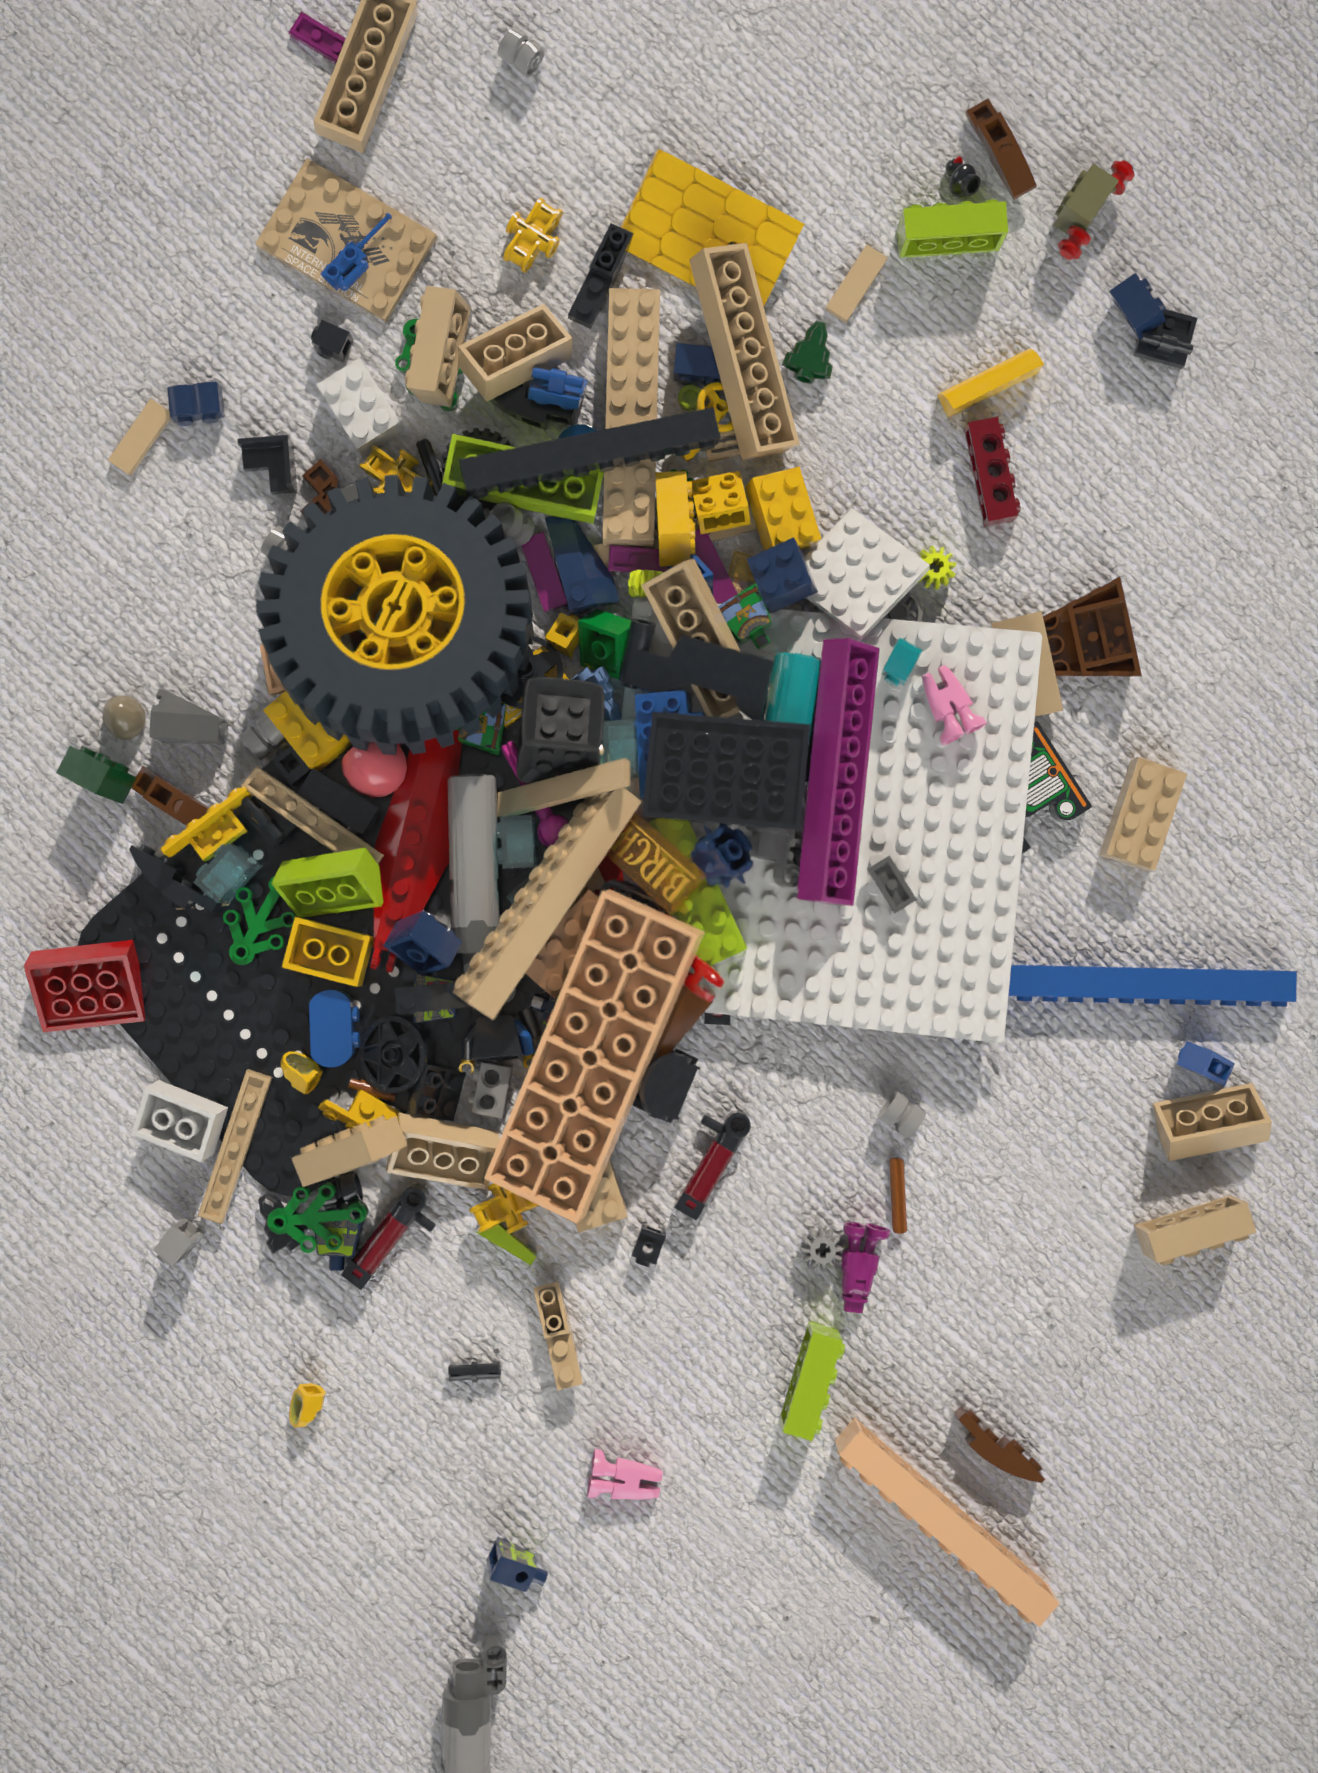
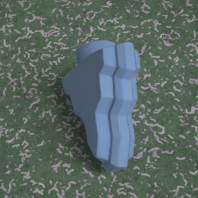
[572,666,622,723]

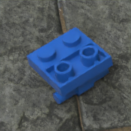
[528,367,588,410]

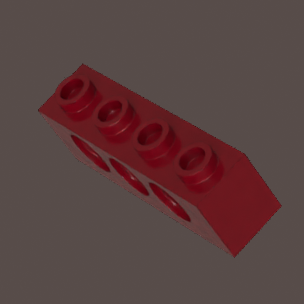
[964,417,1021,527]

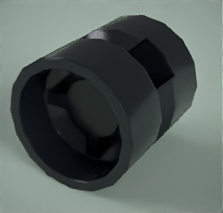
[319,1170,363,1211]

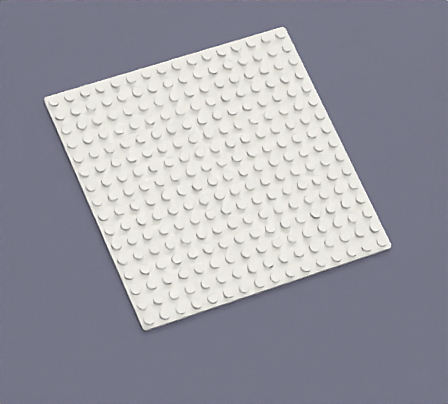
[617,597,1042,1043]

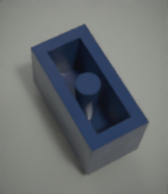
[1109,273,1166,339]
[673,343,722,386]

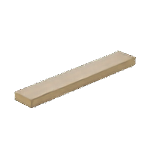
[497,758,630,819]
[241,766,384,864]
[198,1069,273,1224]

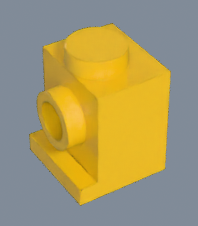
[545,613,580,658]

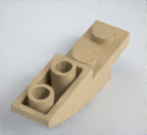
[533,1281,584,1390]

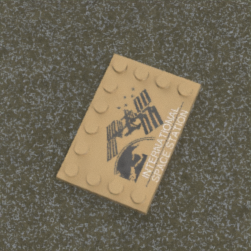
[255,158,438,323]

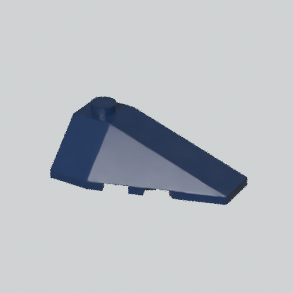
[545,516,620,615]

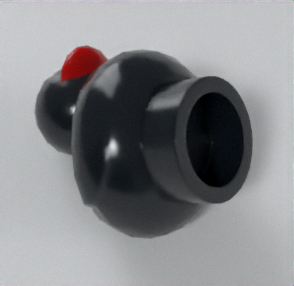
[945,156,981,197]

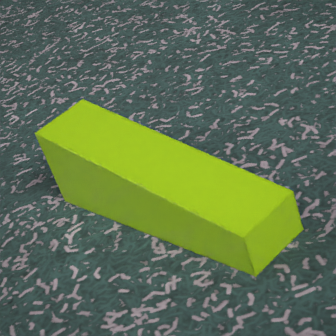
[476,1223,537,1265]

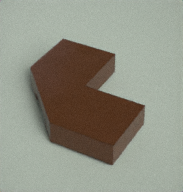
[300,459,339,515]

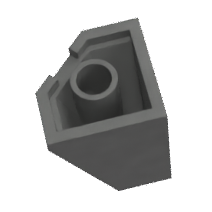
[149,689,228,745]

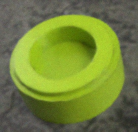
[678,384,701,412]

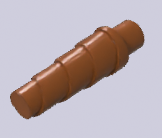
[348,1078,396,1102]

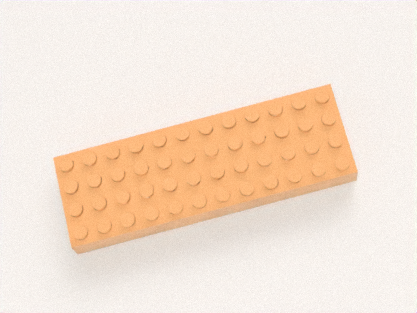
[484,890,705,1223]

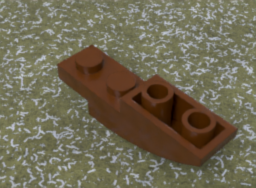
[966,99,1037,200]
[131,766,209,825]
[954,1406,1045,1483]

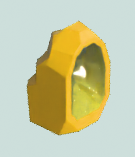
[281,1052,323,1094]
[289,1383,326,1428]

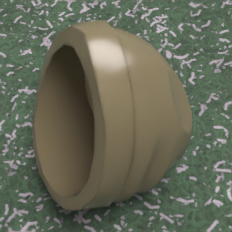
[102,696,146,740]

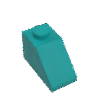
[881,638,923,686]

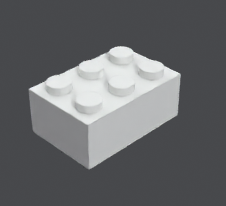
[317,358,404,457]
[132,1080,228,1162]

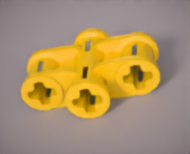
[503,197,563,273]
[358,445,432,494]
[469,1183,540,1234]

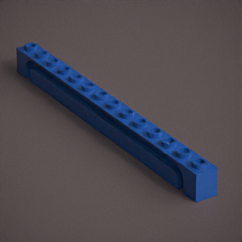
[1008,965,1297,1007]

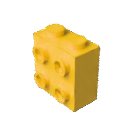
[691,471,751,534]

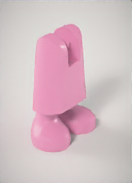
[921,665,987,745]
[587,1449,663,1500]

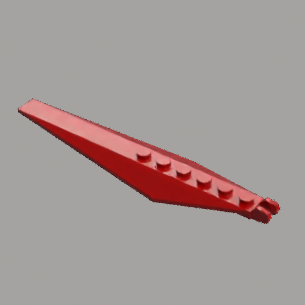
[371,730,462,973]

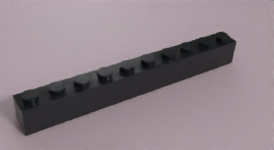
[459,407,720,499]

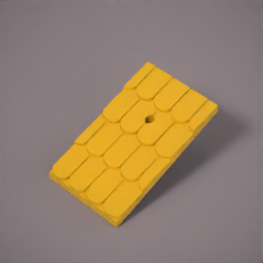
[620,149,805,306]

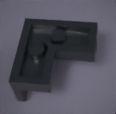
[237,435,297,495]

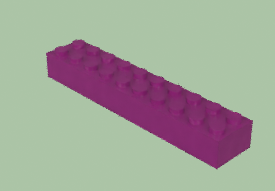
[797,638,880,906]

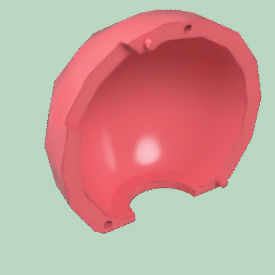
[341,742,407,798]

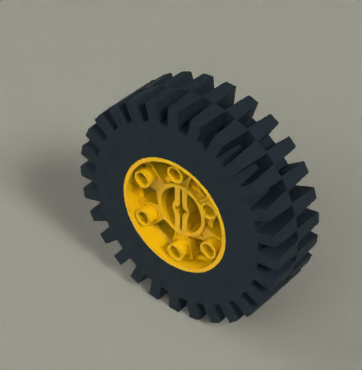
[256,475,534,755]

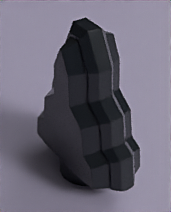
[258,1193,309,1254]

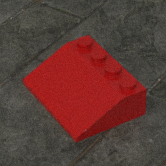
[23,940,145,1032]

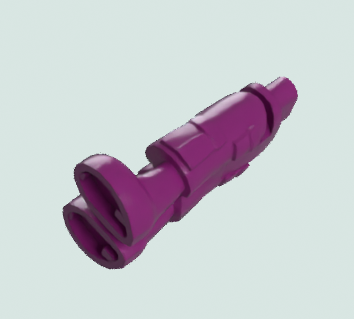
[841,1222,890,1313]

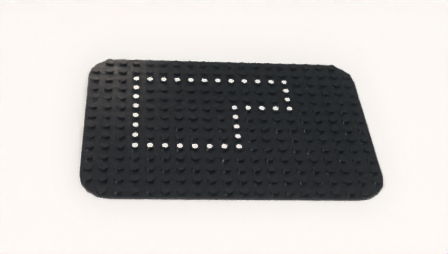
[77,692,600,1196]

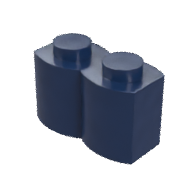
[167,382,225,426]

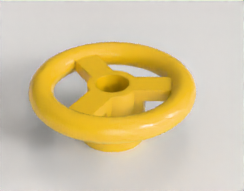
[697,382,734,432]

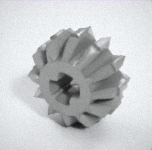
[800,1226,844,1271]

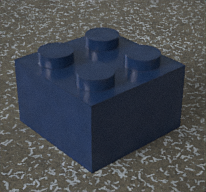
[747,537,818,613]
[383,910,463,976]

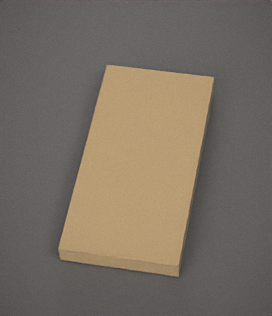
[991,611,1064,717]

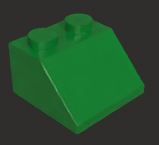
[578,609,631,680]

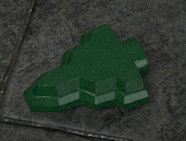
[782,320,833,384]

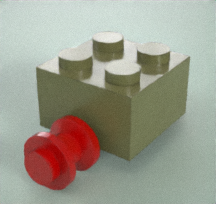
[1054,160,1135,260]

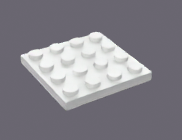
[804,508,930,641]

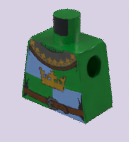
[718,583,772,651]
[456,703,507,755]

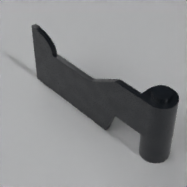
[619,618,775,720]

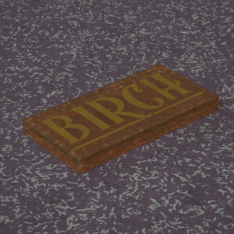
[606,811,707,915]

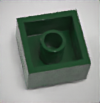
[56,745,137,804]

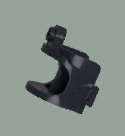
[632,1049,701,1123]

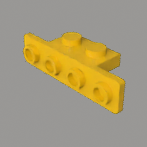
[160,786,253,862]
[318,1090,401,1131]

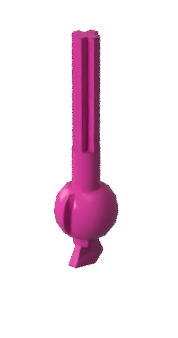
[501,741,569,848]

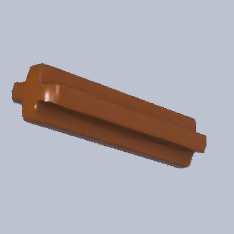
[889,1157,907,1234]

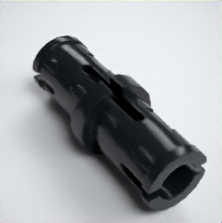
[448,1361,501,1383]

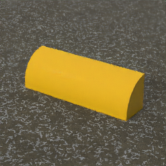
[937,348,1044,418]

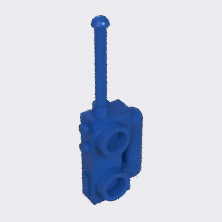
[320,213,392,291]

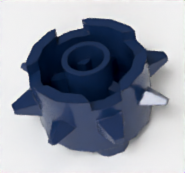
[691,824,753,888]

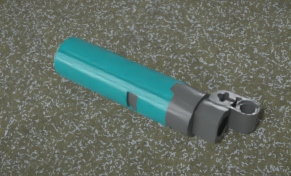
[746,652,821,888]

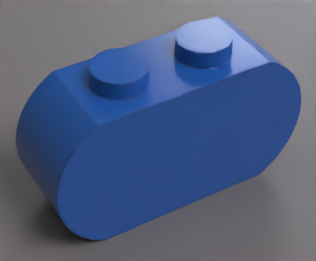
[309,989,360,1067]

